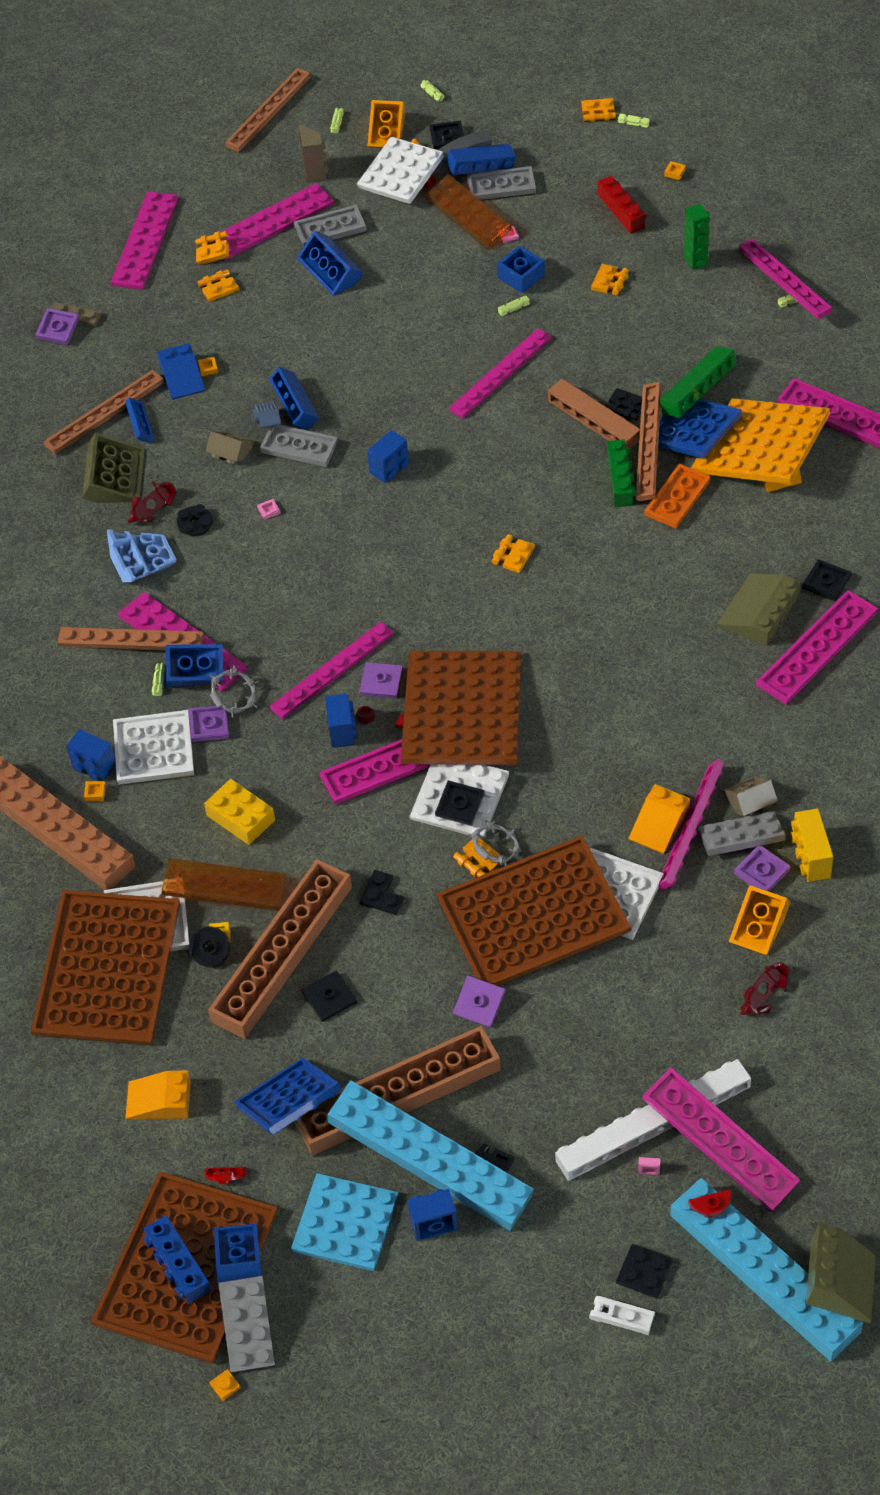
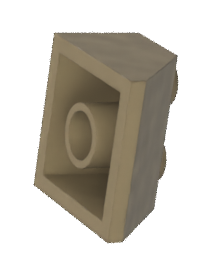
[205,431,256,464]
[722,776,778,817]

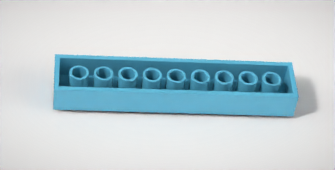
[328,1080,533,1231]
[670,1178,863,1362]

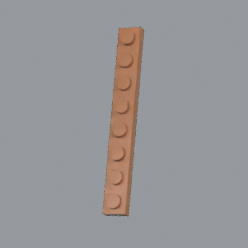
[225,68,311,152]
[44,370,164,455]
[636,382,662,502]
[57,627,204,650]

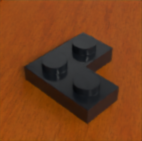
[360,870,404,915]

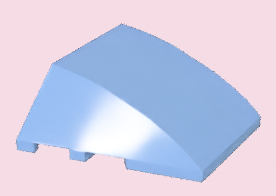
[107,529,177,582]

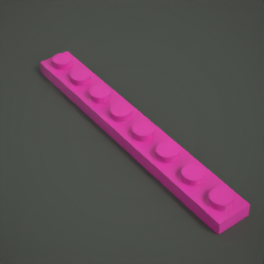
[739,238,832,319]
[449,328,551,419]
[270,621,394,720]
[658,759,724,891]

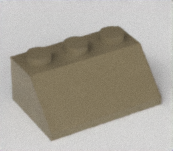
[298,125,328,183]

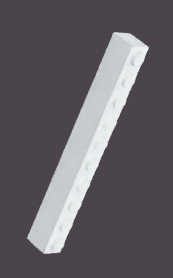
[555,1059,751,1181]

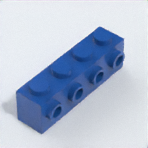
[447,144,516,175]
[269,367,319,430]
[143,1215,211,1304]

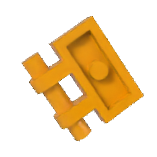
[581,98,616,122]
[195,231,229,265]
[591,264,629,295]
[197,269,239,302]
[491,534,535,573]
[453,838,501,878]

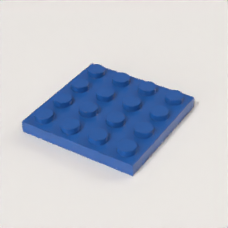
[658,399,742,459]
[234,1057,342,1135]

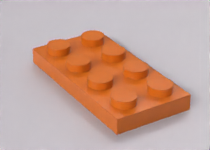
[644,464,711,529]

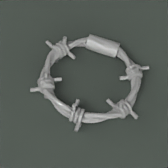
[210,665,258,718]
[468,820,525,866]

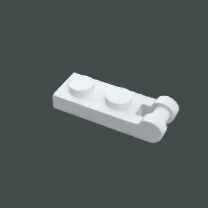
[589,1296,655,1335]

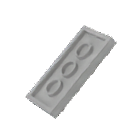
[467,166,536,201]
[294,205,367,247]
[260,425,338,467]
[698,811,785,856]
[219,1276,275,1372]

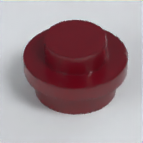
[356,706,375,724]

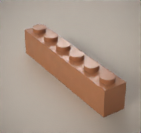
[548,379,640,449]

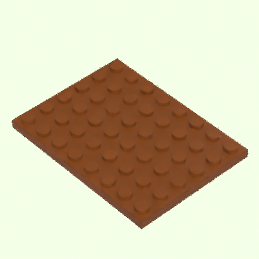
[401,651,521,765]
[436,835,631,986]
[31,890,180,1046]
[91,1171,278,1364]

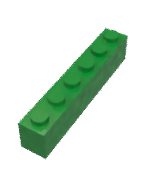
[660,346,736,418]

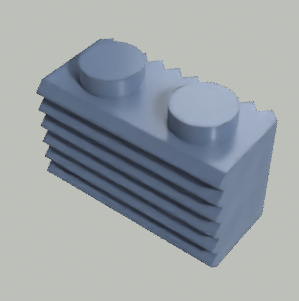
[252,401,281,428]

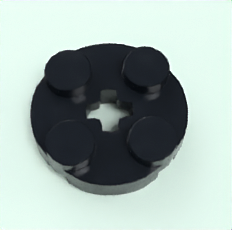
[177,504,213,537]
[189,926,230,967]

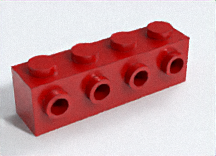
[597,175,646,234]

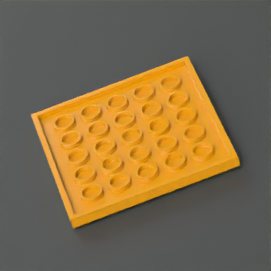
[691,398,830,484]

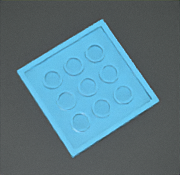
[291,1173,398,1271]

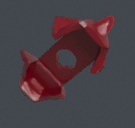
[127,481,177,523]
[740,962,790,1015]

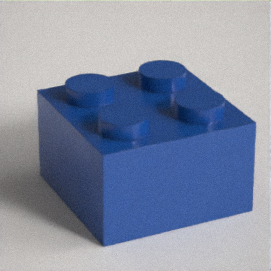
[497,245,545,293]
[367,430,409,483]
[325,693,357,748]
[66,729,116,781]
[407,1189,458,1241]

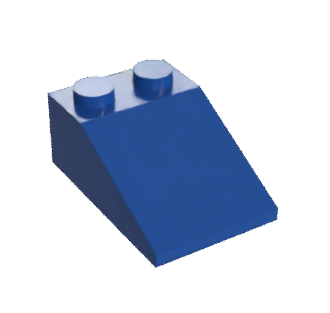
[157,343,205,400]
[165,644,223,687]
[214,1223,262,1288]

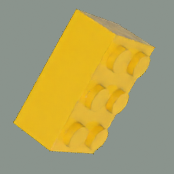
[204,778,275,845]
[790,808,833,882]

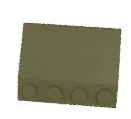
[82,432,145,503]
[717,573,801,646]
[806,1222,876,1323]

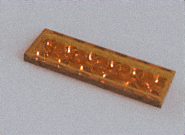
[425,174,512,250]
[162,858,286,911]

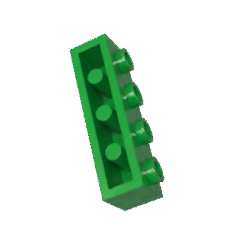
[684,203,711,270]
[607,439,636,507]

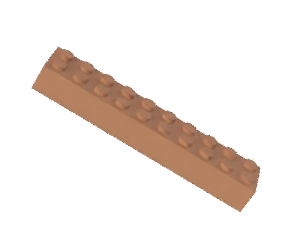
[0,756,135,890]
[208,859,352,1039]
[294,1026,501,1156]

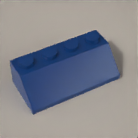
[297,231,364,296]

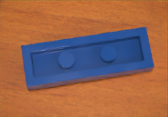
[126,397,154,443]

